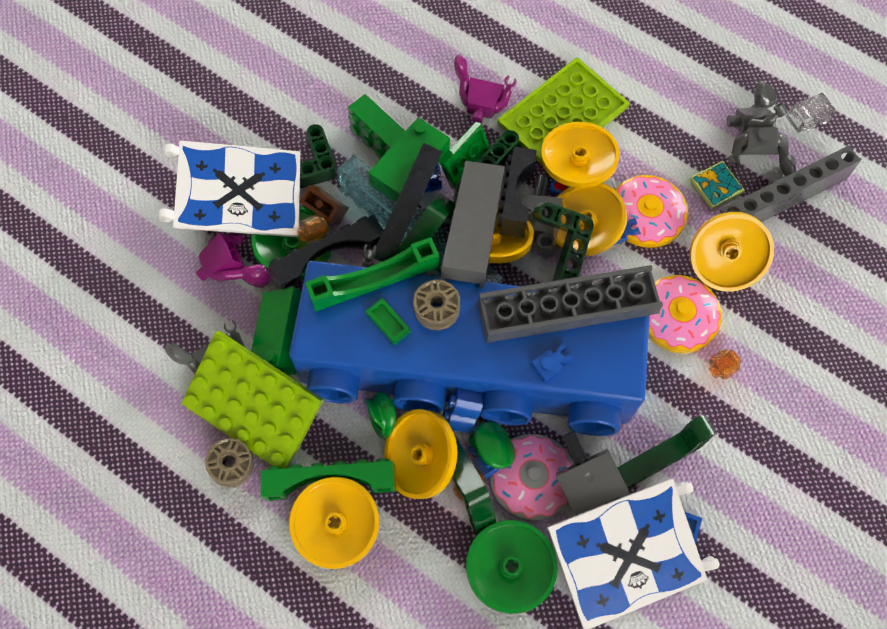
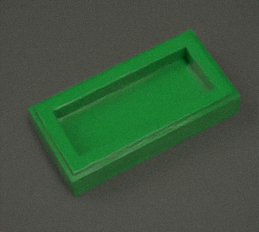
[365,298,411,345]

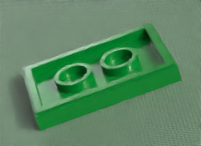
[439,122,490,189]

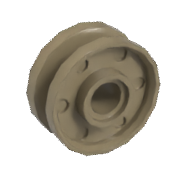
[413,280,460,331]
[205,438,254,488]

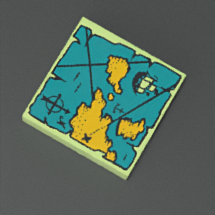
[690,161,745,210]

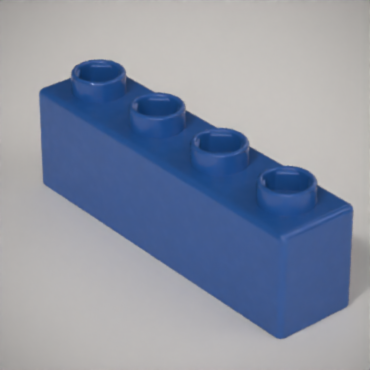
[289,261,650,436]

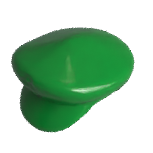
[366,392,396,439]
[468,421,515,469]

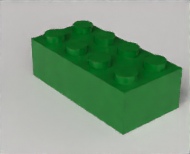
[348,94,405,159]

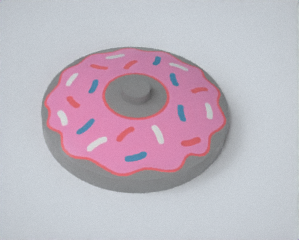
[489,434,574,522]

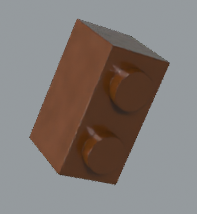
[300,185,349,224]

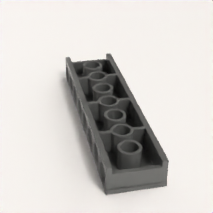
[720,145,862,222]
[441,161,505,288]
[478,265,663,343]

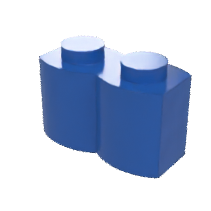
[442,388,483,434]

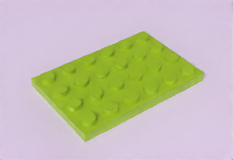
[497,57,630,166]
[181,331,324,469]

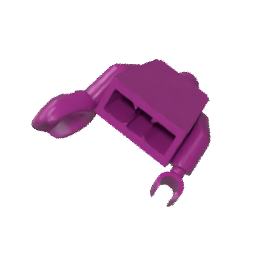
[454,55,517,123]
[196,232,270,288]

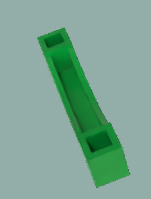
[305,237,439,312]
[261,458,396,501]

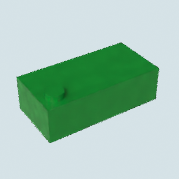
[368,117,450,202]
[251,287,301,376]

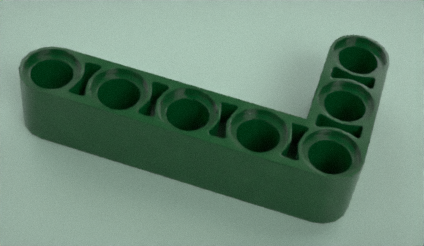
[300,124,337,189]
[453,130,519,203]
[395,193,456,254]
[533,202,594,289]
[617,414,716,489]
[452,431,497,535]

